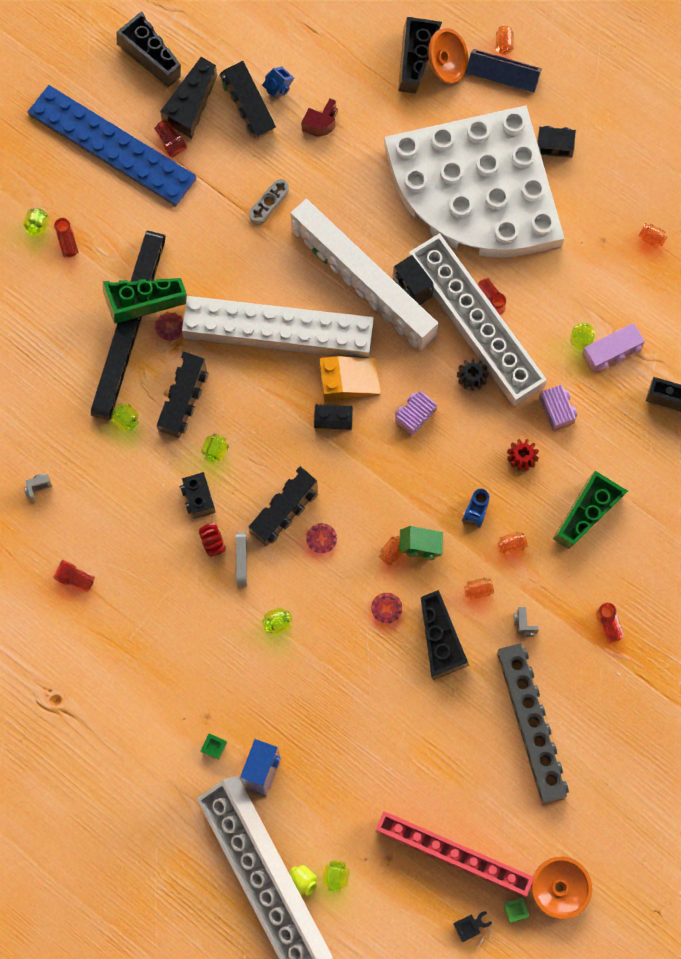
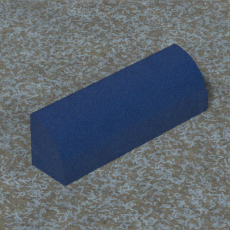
[465,49,542,93]

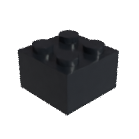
[393,255,434,305]

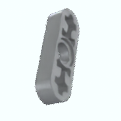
[249,179,289,225]
[236,532,247,587]

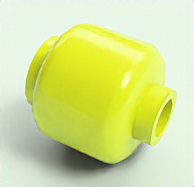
[288,865,318,896]

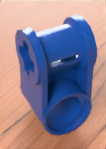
[462,489,490,528]

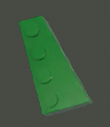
[103,278,187,324]
[553,471,628,549]

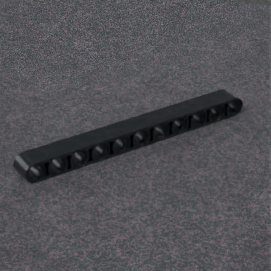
[91,230,166,421]

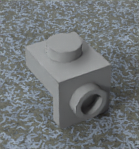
[24,474,53,503]
[514,607,539,637]

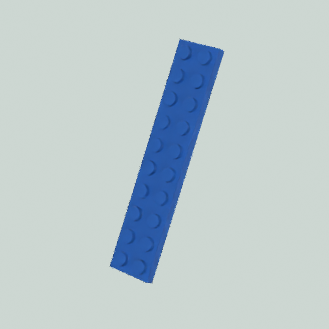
[27,85,197,206]

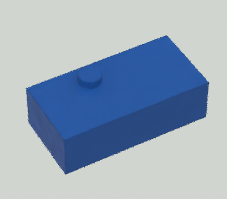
[240,739,281,797]

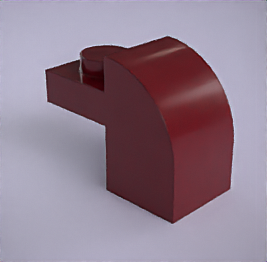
[301,98,338,136]

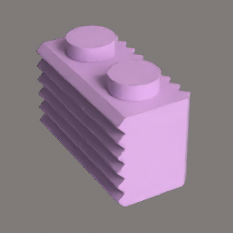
[539,385,577,431]
[395,391,437,436]

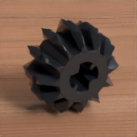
[457,358,489,391]

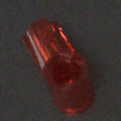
[154,120,187,158]
[54,218,79,257]
[477,278,506,315]
[53,560,95,592]
[596,602,625,643]

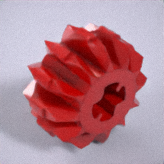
[507,439,539,471]
[199,523,226,557]

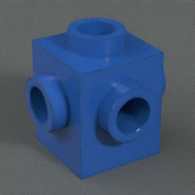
[262,66,295,97]

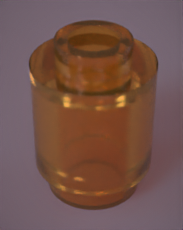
[495,26,514,54]
[639,223,668,248]
[497,532,528,556]
[379,536,403,565]
[464,578,494,601]

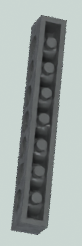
[497,643,569,805]

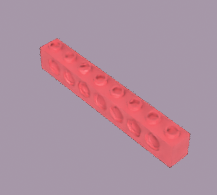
[375,811,534,898]

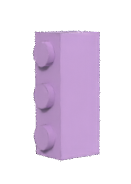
[582,323,645,372]

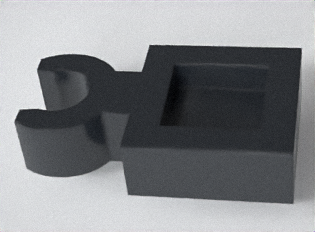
[453,911,492,943]

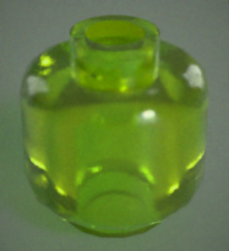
[23,208,50,236]
[570,323,595,350]
[111,403,139,431]
[201,434,229,463]
[262,607,292,636]
[322,860,350,892]

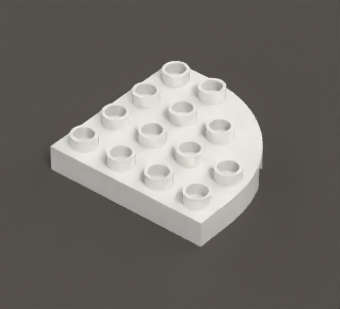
[384,105,565,258]

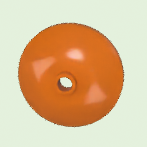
[428,28,468,83]
[531,856,592,919]

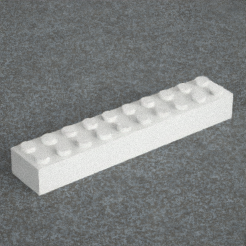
[290,198,438,351]
[408,233,547,407]
[182,296,374,358]
[196,775,333,959]

